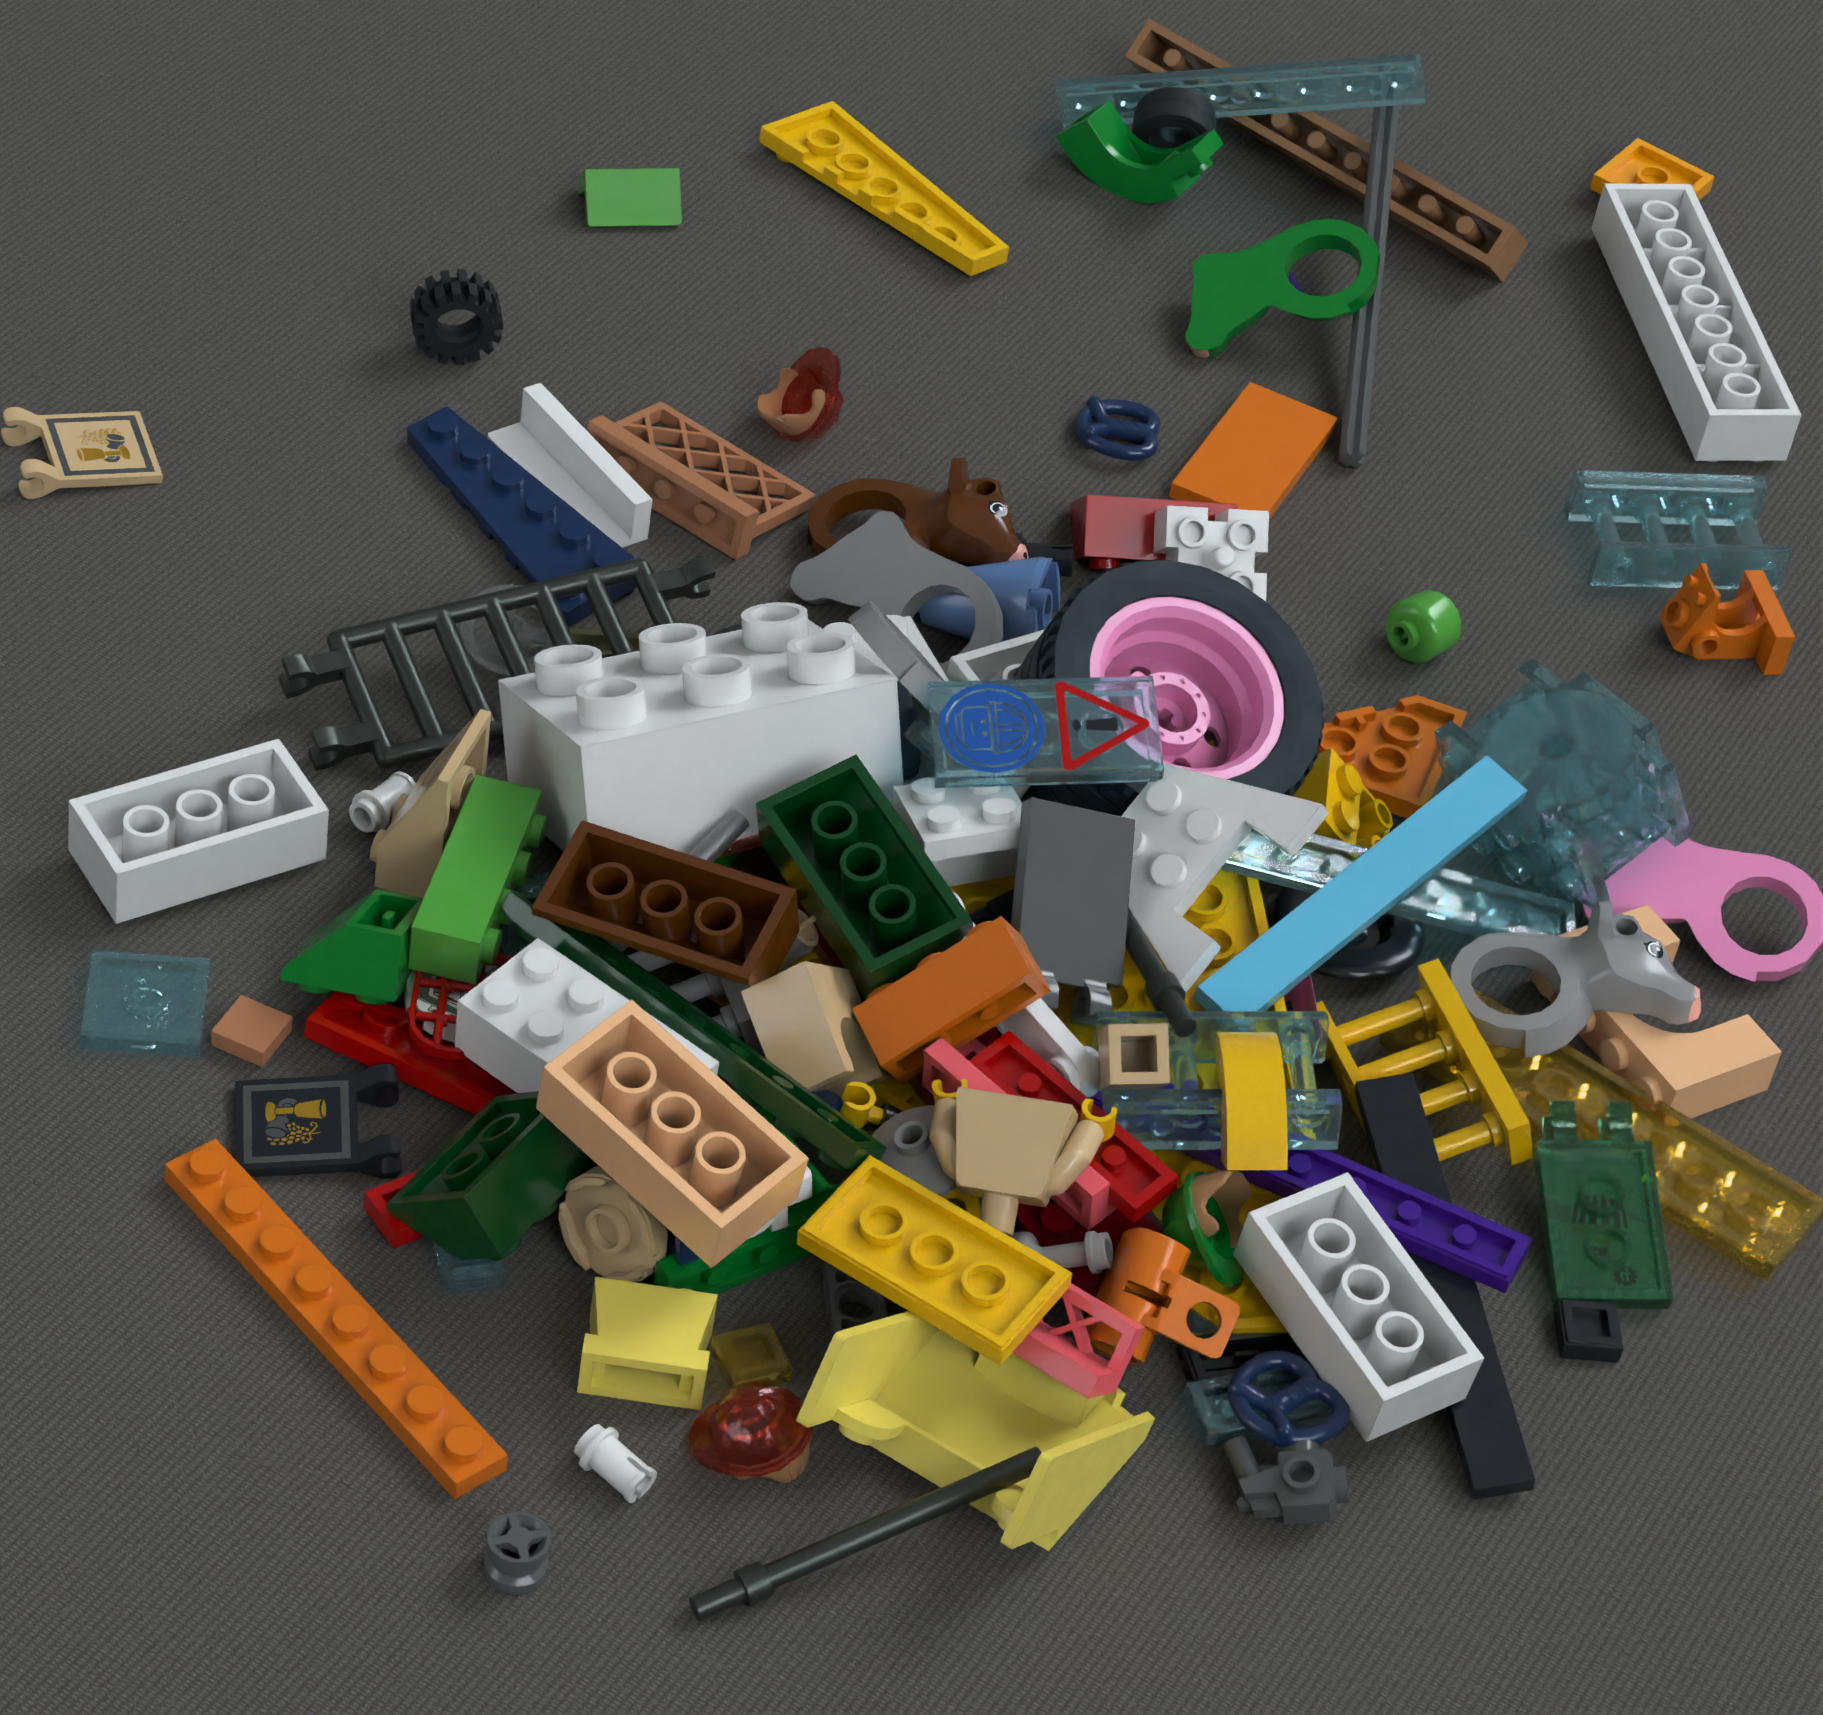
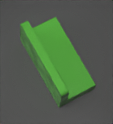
[577,168,682,228]

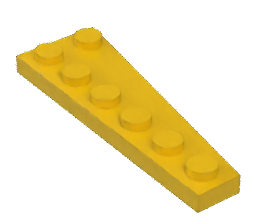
[759,101,1009,276]

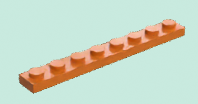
[164,1139,508,1500]

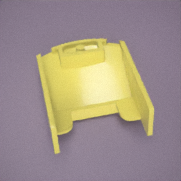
[796,1311,1155,1551]

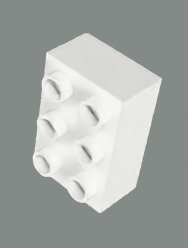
[498,602,903,854]

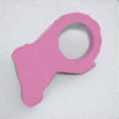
[1583,822,1823,982]

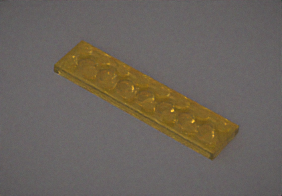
[1379,972,1823,1281]

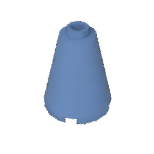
[917,556,1060,642]

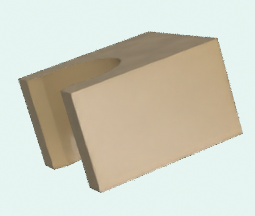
[741,961,891,1098]

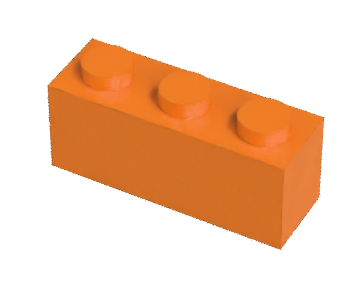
[852,916,1051,1084]

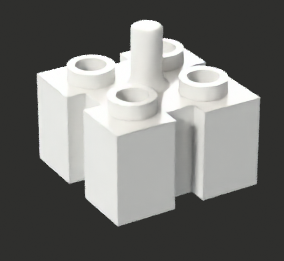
[1153,506,1269,601]

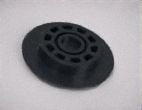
[1272,869,1425,981]

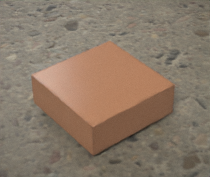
[211,995,293,1067]

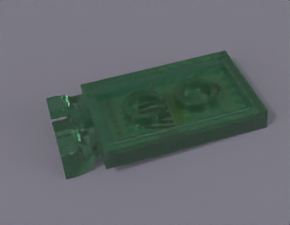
[1533,1101,1674,1309]

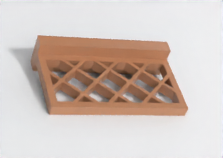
[587,401,817,560]

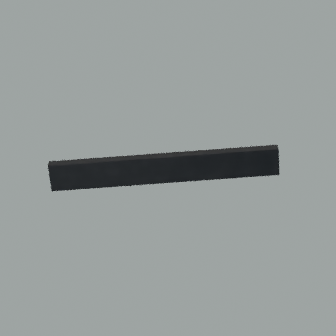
[1355,1073,1535,1500]

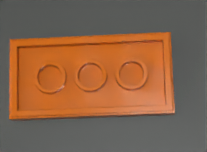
[1169,382,1338,520]

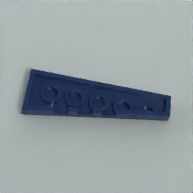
[407,406,637,627]

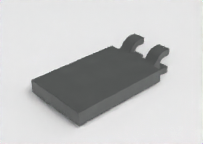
[1011,797,1135,1028]

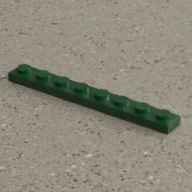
[499,891,887,1172]

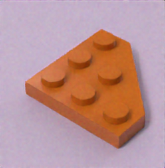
[1318,695,1467,818]

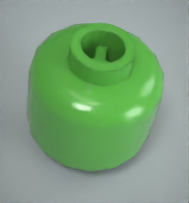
[1385,590,1461,663]

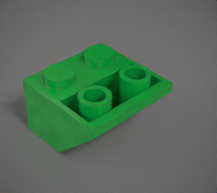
[281,889,423,1005]

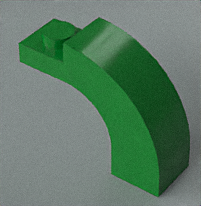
[1055,100,1224,203]

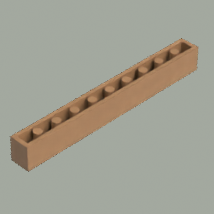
[1125,18,1528,283]

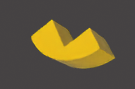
[1216,1032,1288,1170]

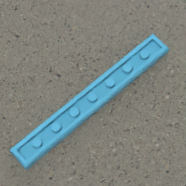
[1193,755,1528,1032]

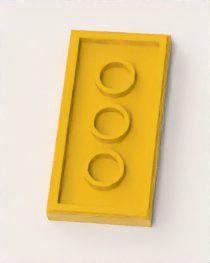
[797,1155,1072,1366]

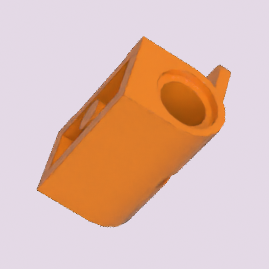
[1086,1228,1240,1368]

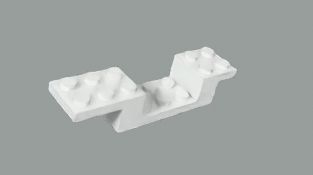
[823,615,1022,886]

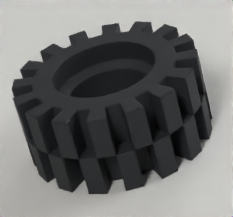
[410,269,504,365]

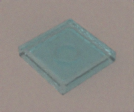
[80,950,210,1058]

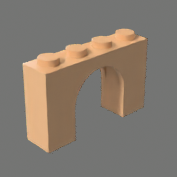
[1531,904,1782,1129]

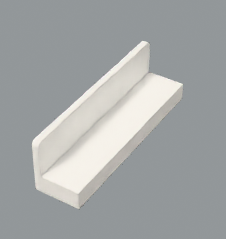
[487,383,652,548]

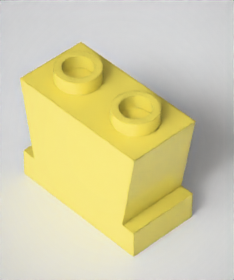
[577,1277,718,1410]

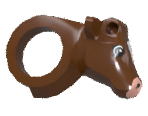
[807,458,1029,565]

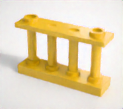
[1308,958,1533,1171]

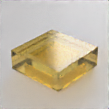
[710,1322,793,1396]

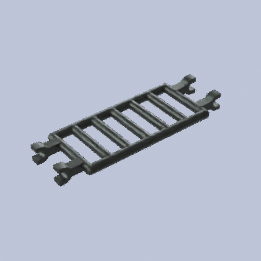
[279,555,742,771]

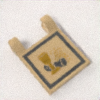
[1,407,163,499]

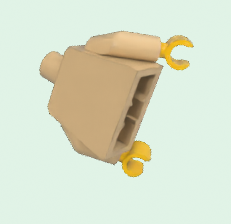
[929,1079,1118,1236]

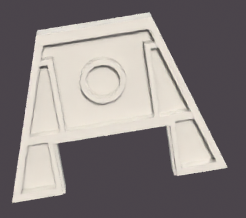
[1121,763,1329,993]

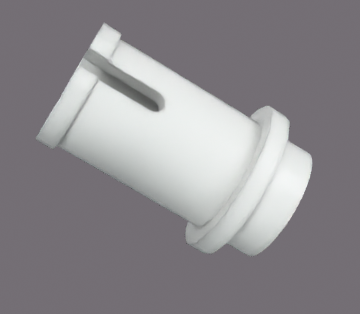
[349,771,416,832]
[574,1424,657,1503]

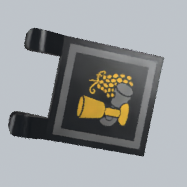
[235,1063,402,1179]

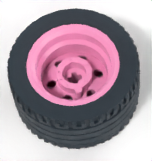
[1002,560,1324,850]

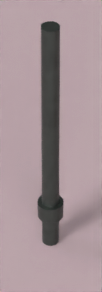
[1125,908,1197,1037]
[689,1446,1042,1622]

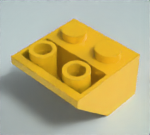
[1270,748,1393,877]

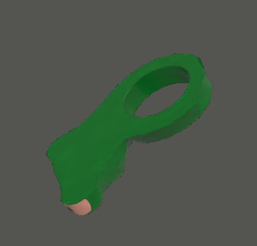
[1185,219,1381,358]

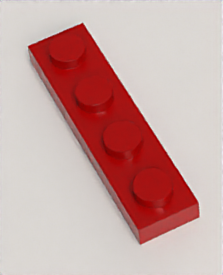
[969,1031,1179,1223]

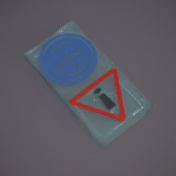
[927,676,1164,788]

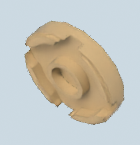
[558,1166,668,1283]

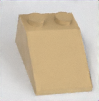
[370,709,491,898]

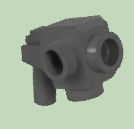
[1223,1436,1349,1525]

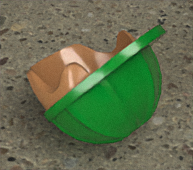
[1162,1170,1251,1287]

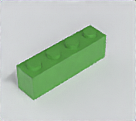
[408,775,548,985]

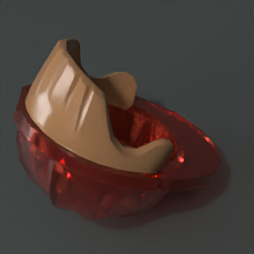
[757,347,844,442]
[689,1380,813,1483]

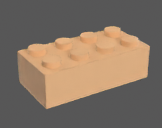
[536,1000,809,1269]

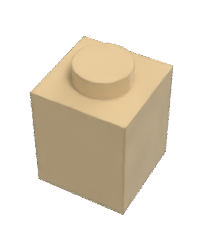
[1098,1023,1170,1091]

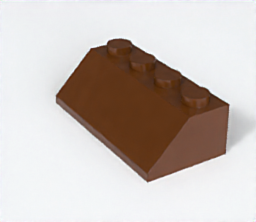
[531,820,799,986]

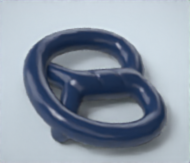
[1075,396,1160,461]
[1228,1350,1350,1447]

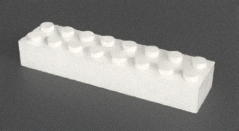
[1591,183,1801,462]

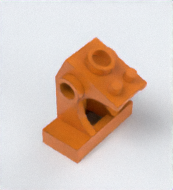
[1658,563,1795,675]

